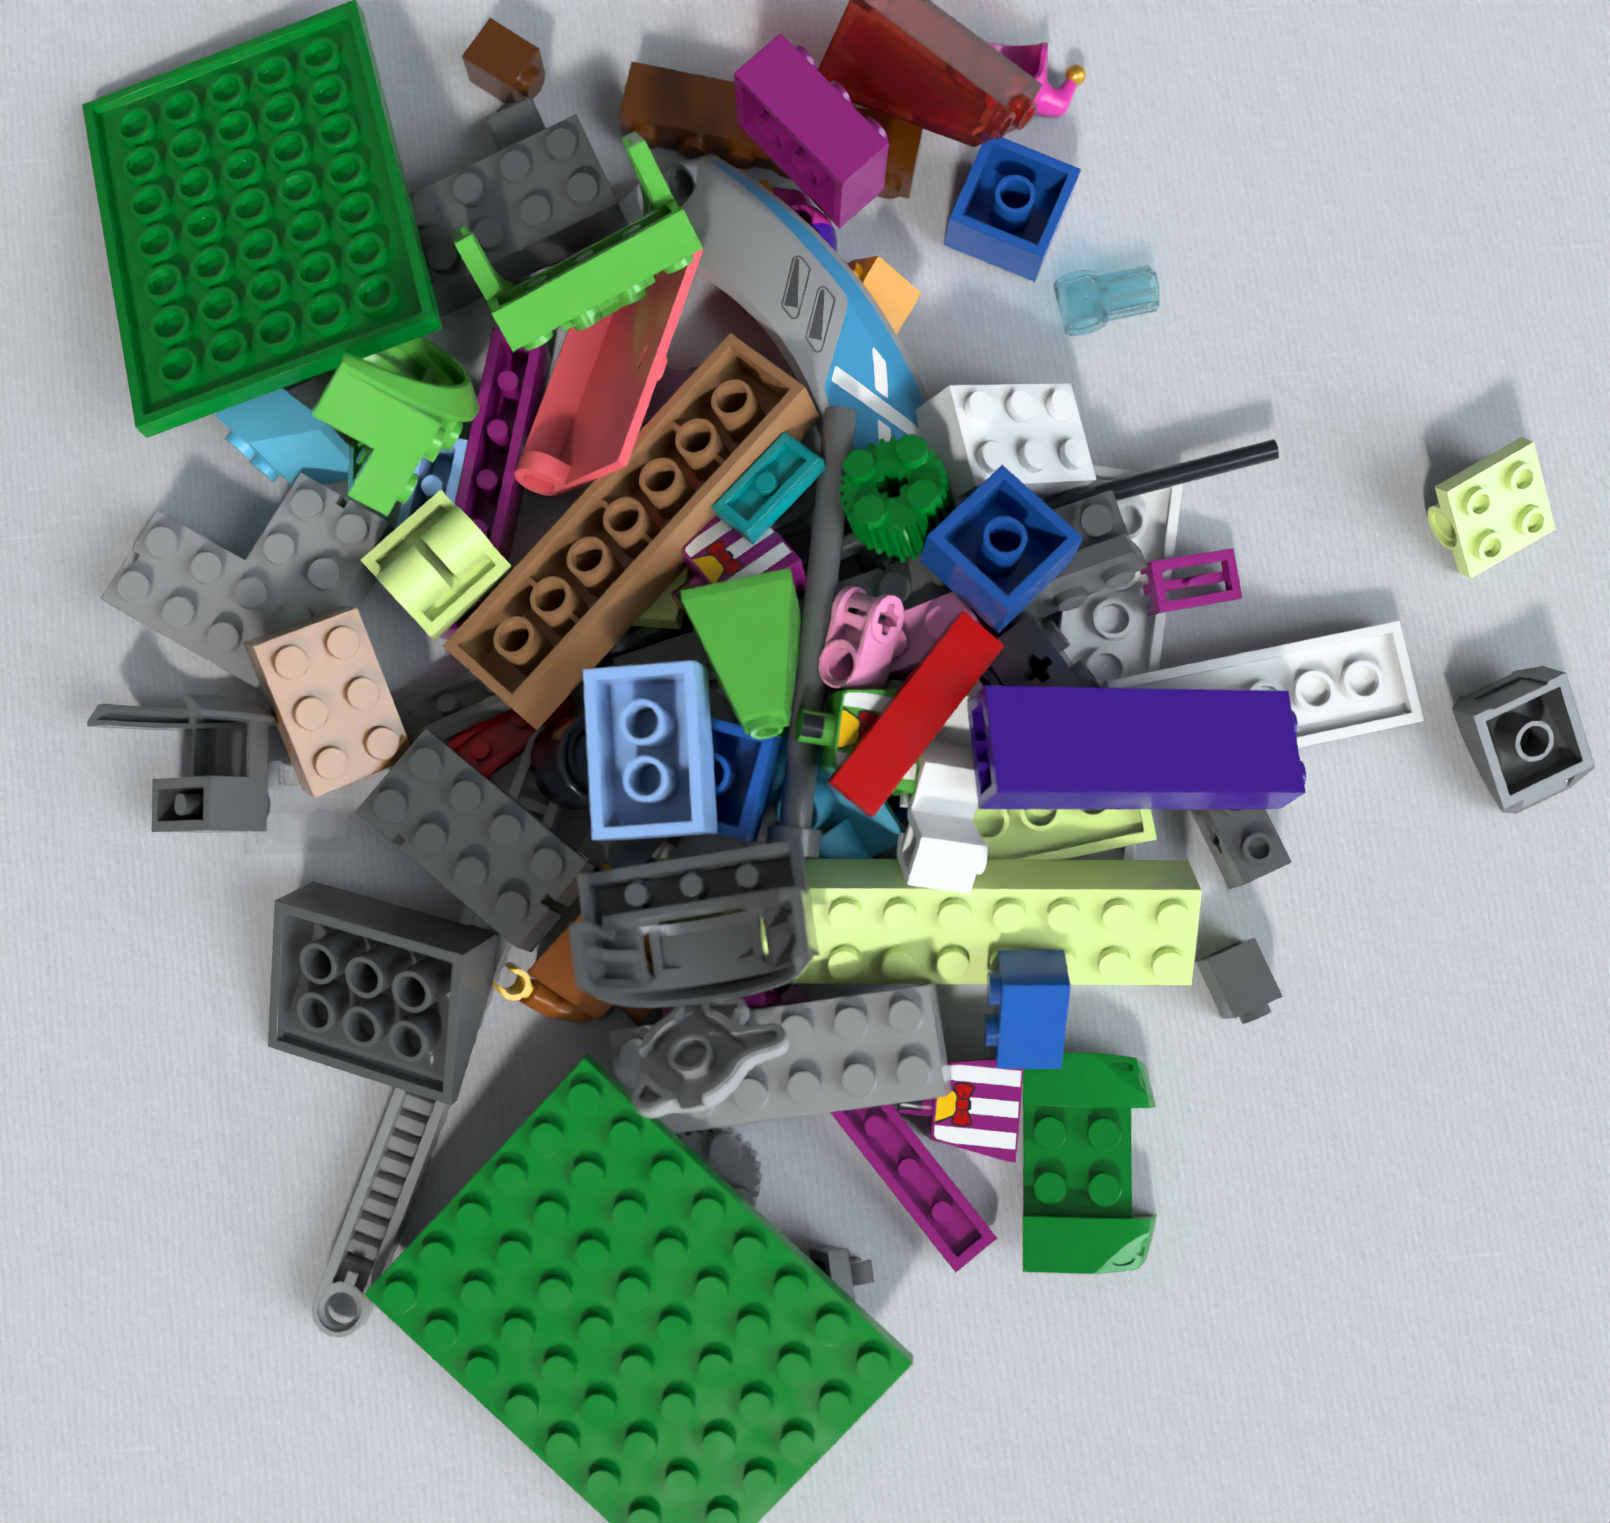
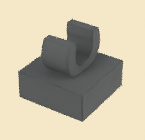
[809,1245,874,1300]

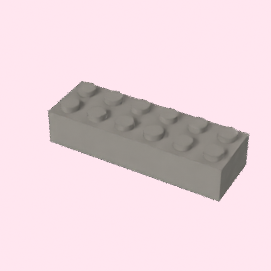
[609,983,952,1133]

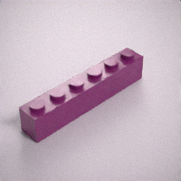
[440,327,551,640]

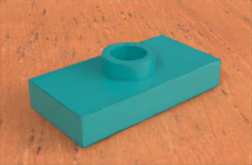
[711,431,826,544]

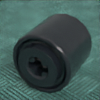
[530,711,591,810]

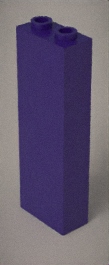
[967,686,1306,809]

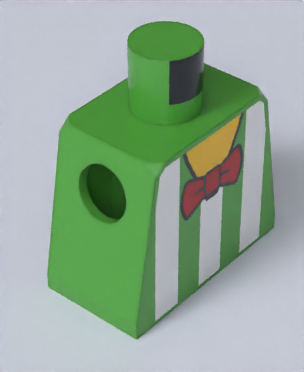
[795,690,920,796]

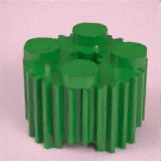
[839,434,956,563]

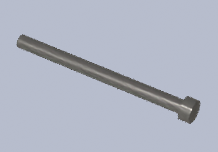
[766,406,857,858]

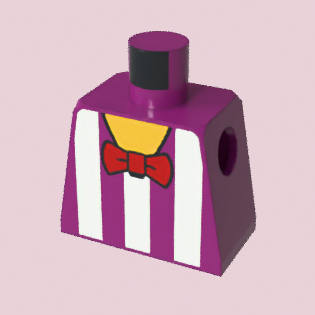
[671,516,806,619]
[899,1058,1024,1162]

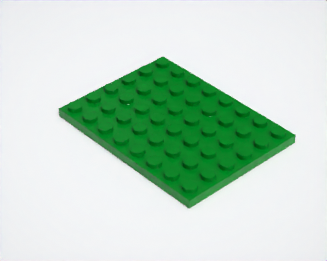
[82,0,443,438]
[364,1053,913,1523]

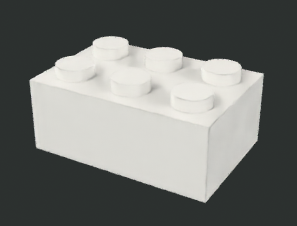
[915,383,1096,508]

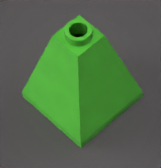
[680,568,802,739]

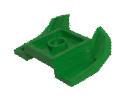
[1023,1052,1157,1274]

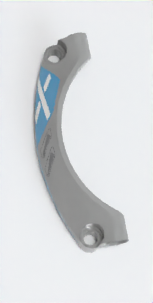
[617,154,930,572]

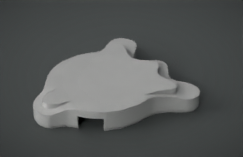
[631,998,789,1118]

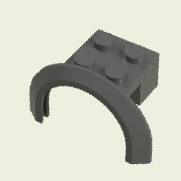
[87,694,277,833]

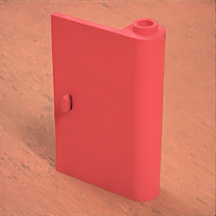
[514,249,704,496]

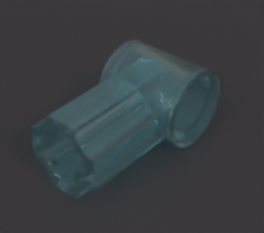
[1053,265,1160,336]

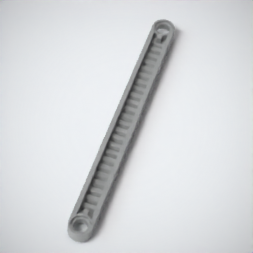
[312,726,564,1338]

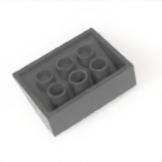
[268,881,497,1105]

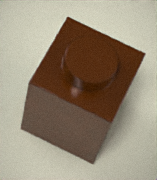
[462,18,546,104]

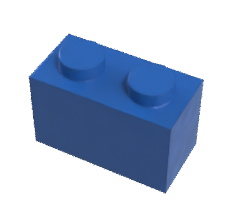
[983,950,1071,1069]

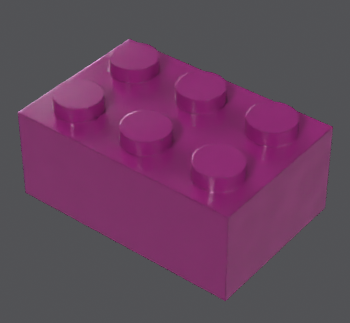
[734,33,889,229]

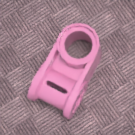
[818,585,904,690]

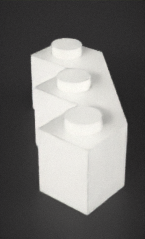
[897,680,988,894]

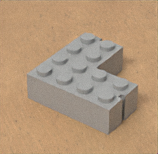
[100,473,395,693]

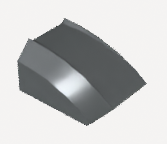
[1452,666,1595,814]

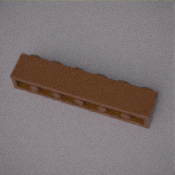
[618,61,924,199]

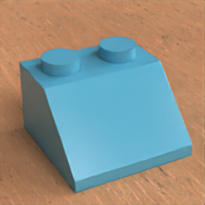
[214,388,350,485]

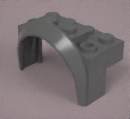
[569,839,820,1008]

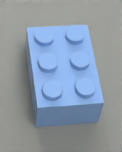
[583,661,718,841]

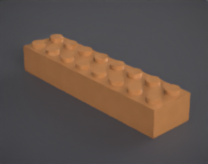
[443,333,821,730]

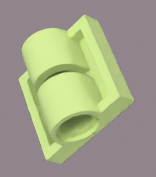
[1427,437,1555,578]
[361,489,513,641]

